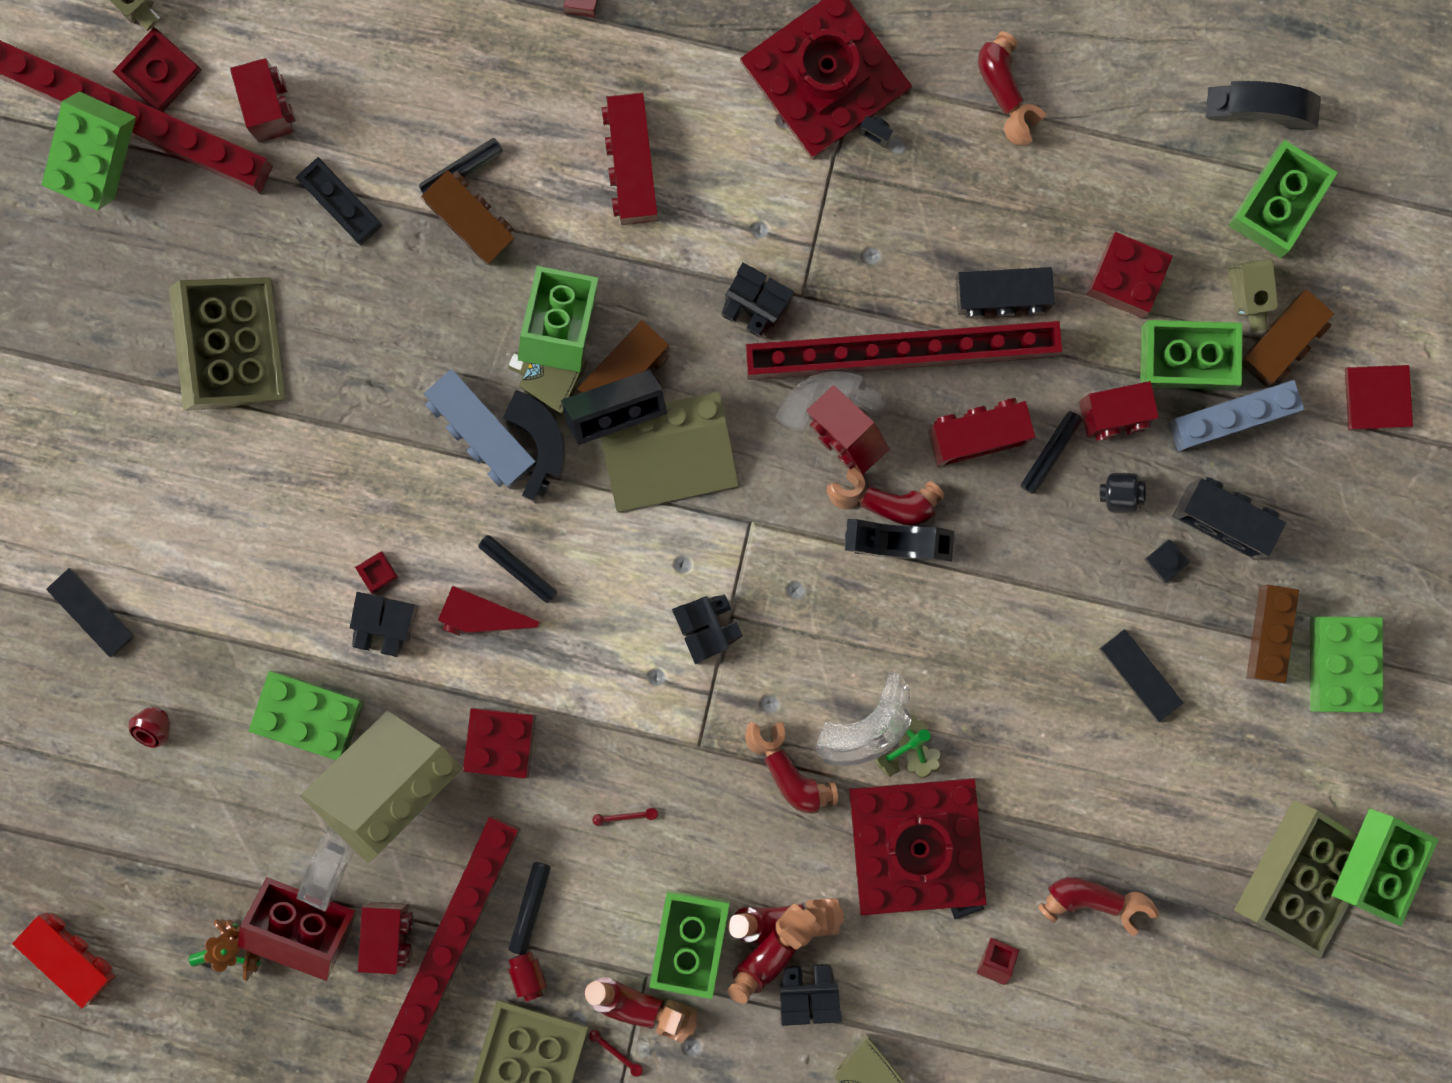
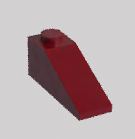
[437,586,542,636]

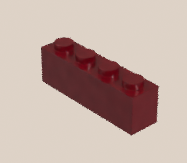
[601,92,658,225]

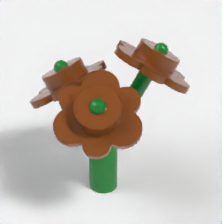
[188,919,261,981]

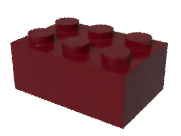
[928,398,1036,467]
[237,877,355,981]

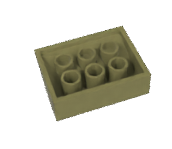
[169,277,285,411]
[600,392,739,513]
[300,710,463,864]
[1234,800,1358,959]

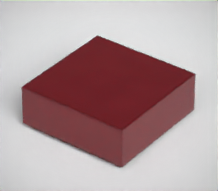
[355,551,399,594]

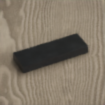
[295,157,383,246]
[46,568,135,658]
[1099,629,1184,722]

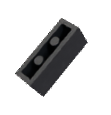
[956,267,1055,319]
[561,369,667,445]

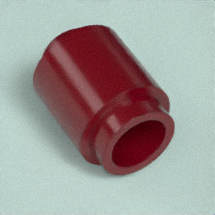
[508,951,547,1002]

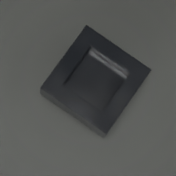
[858,115,893,148]
[1144,539,1190,583]

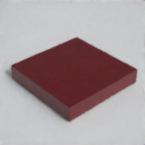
[112,27,202,112]
[1345,365,1413,430]

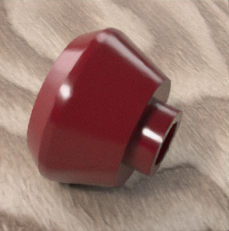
[128,707,171,748]

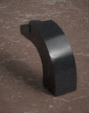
[1206,81,1321,129]
[503,390,566,504]
[845,519,955,562]

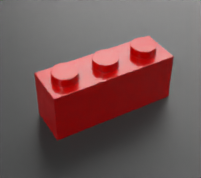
[12,912,116,1009]

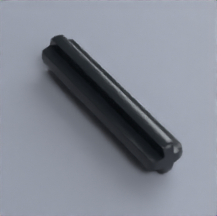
[419,138,503,194]
[1021,411,1082,494]
[478,535,557,603]
[509,862,551,955]

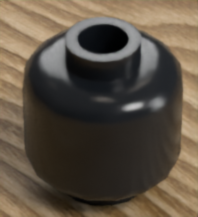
[1100,473,1146,513]

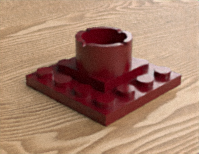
[740,0,912,159]
[849,778,987,916]

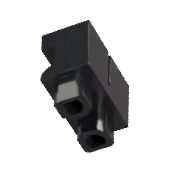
[721,262,794,338]
[349,591,419,657]
[672,594,743,665]
[780,964,842,1026]

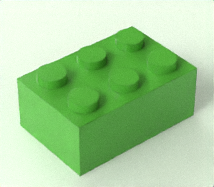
[41,92,136,211]
[1228,140,1338,258]
[518,266,599,372]
[1140,320,1242,390]
[1310,617,1383,713]
[248,671,364,760]
[1332,808,1439,927]
[649,889,730,999]

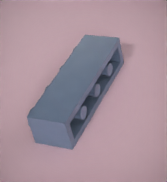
[423,369,536,489]
[1168,380,1304,452]

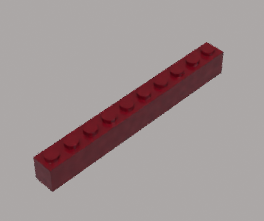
[0,40,273,194]
[745,321,1062,380]
[366,815,521,1083]

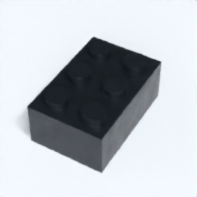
[1172,477,1286,560]

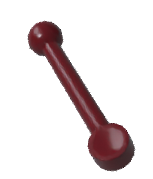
[592,808,658,826]
[588,1029,643,1077]

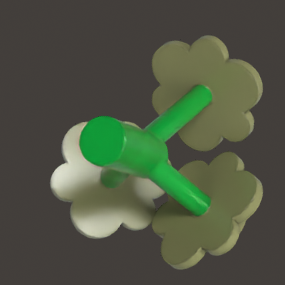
[873,715,941,778]

